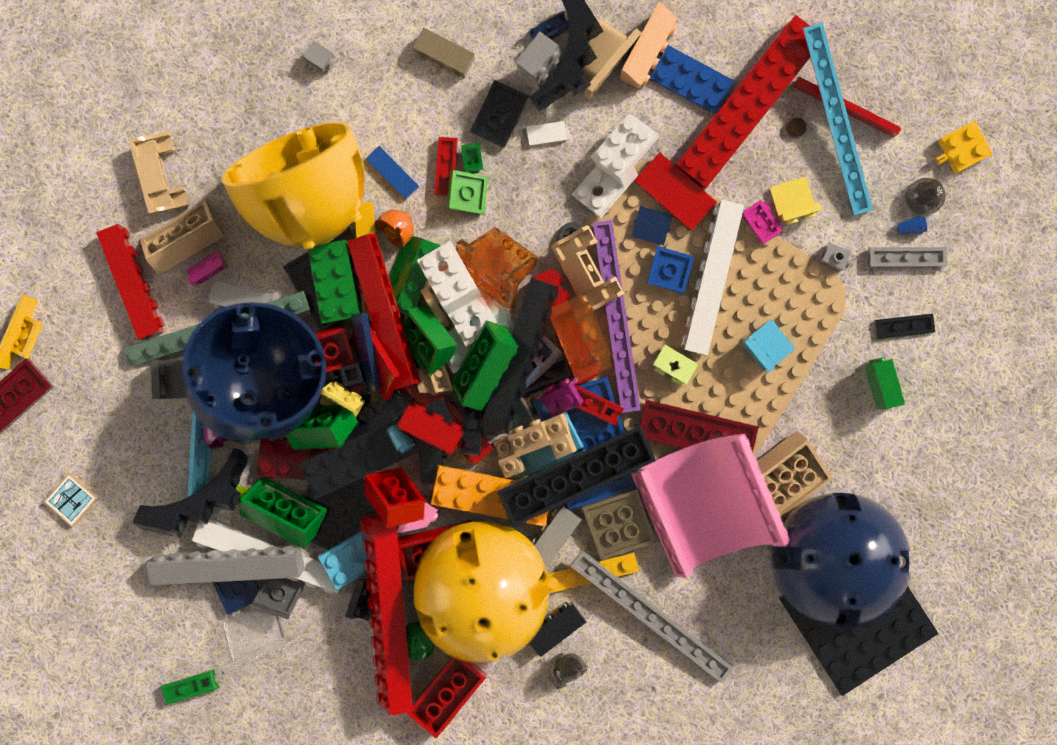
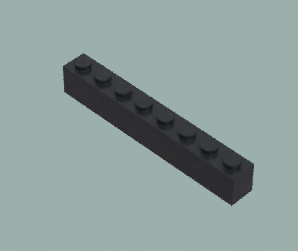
[481,277,559,434]

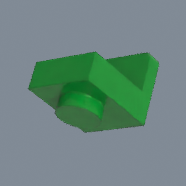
[461,143,483,174]

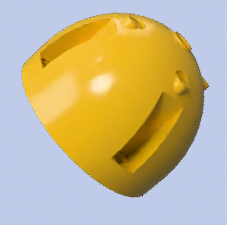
[222,121,365,249]
[413,521,549,663]

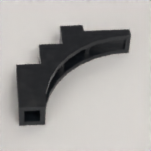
[529,0,603,112]
[132,448,249,538]

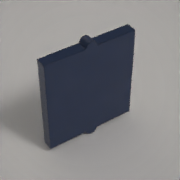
[632,206,672,246]

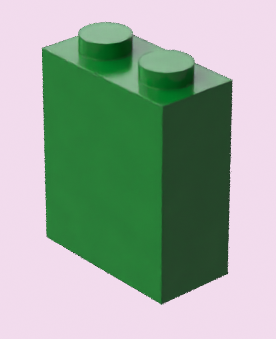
[864,357,905,409]

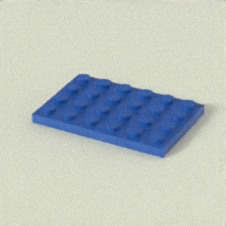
[533,376,637,510]

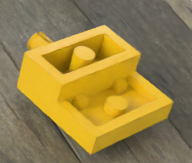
[935,120,993,174]

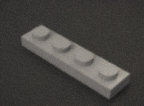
[868,247,947,267]

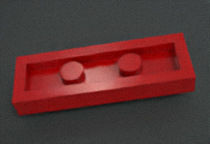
[434,137,458,196]

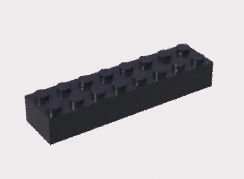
[299,398,455,500]
[495,424,656,527]

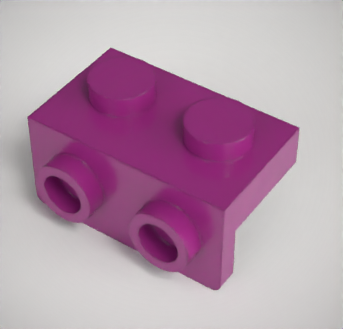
[540,377,584,417]

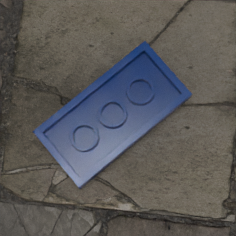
[649,45,735,115]

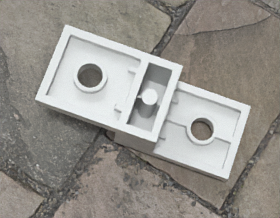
[571,113,659,218]
[417,241,498,349]

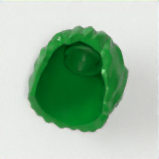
[405,621,435,661]

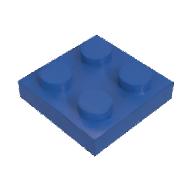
[647,246,694,294]

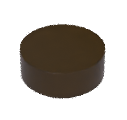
[786,118,807,138]

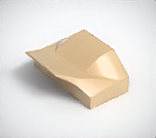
[417,365,453,395]

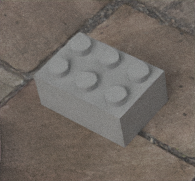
[515,32,562,92]

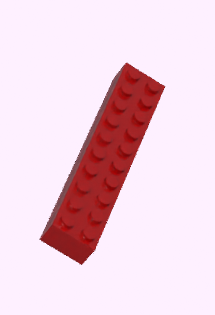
[676,15,810,191]
[361,513,413,716]

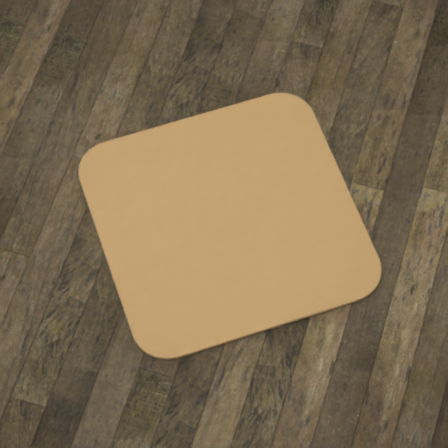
[530,161,846,459]

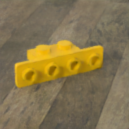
[0,294,44,370]

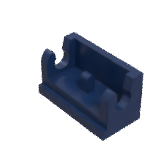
[528,11,569,40]

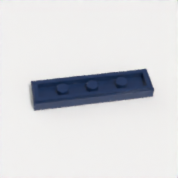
[351,313,381,391]

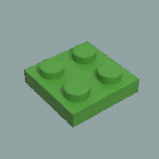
[446,170,488,215]

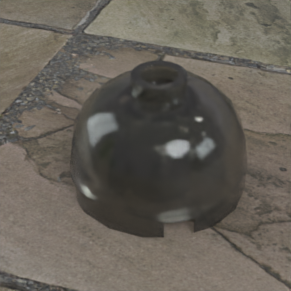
[905,178,946,216]
[549,652,589,690]

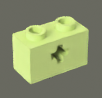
[652,345,698,386]

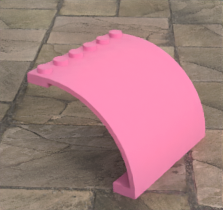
[631,434,790,578]

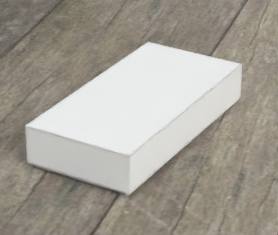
[526,121,567,147]

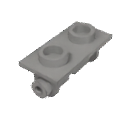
[517,396,539,427]

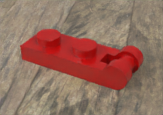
[575,384,624,425]

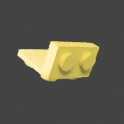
[770,177,821,225]
[319,382,365,417]

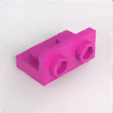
[742,200,782,245]
[186,251,228,287]

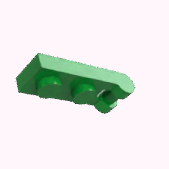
[161,669,220,705]

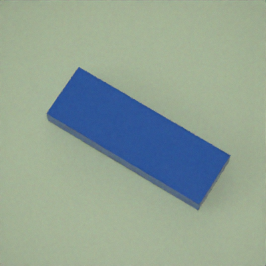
[366,146,419,200]

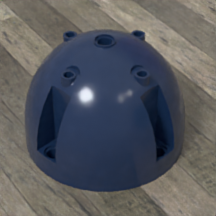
[182,302,326,444]
[771,493,911,628]

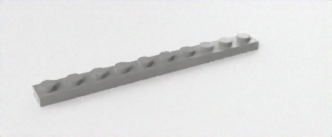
[570,550,734,683]

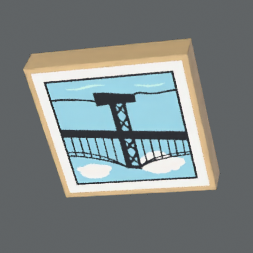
[43,473,99,527]

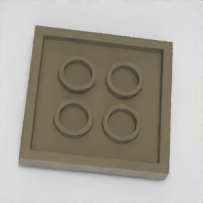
[582,488,656,560]

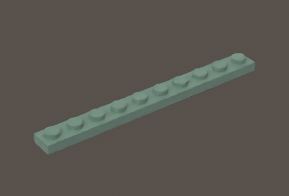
[123,291,310,366]

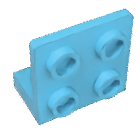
[741,320,795,373]

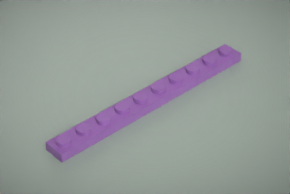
[593,220,641,413]

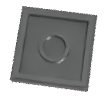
[252,578,305,620]

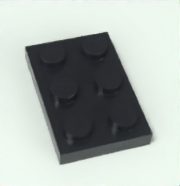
[470,80,529,149]

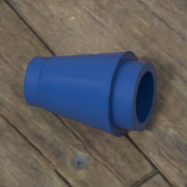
[897,216,927,235]

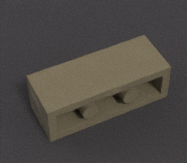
[413,27,475,78]

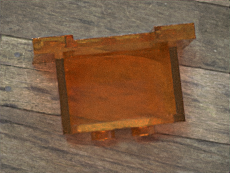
[456,227,538,311]
[550,295,612,381]

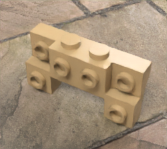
[129,131,191,215]
[551,225,625,314]
[493,413,577,478]

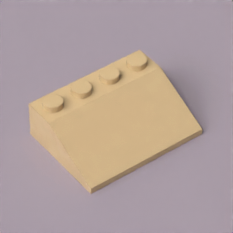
[757,431,833,519]

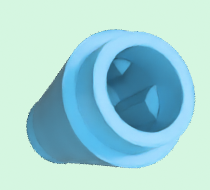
[387,424,415,454]

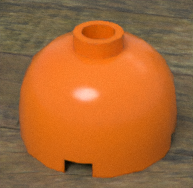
[375,209,414,248]

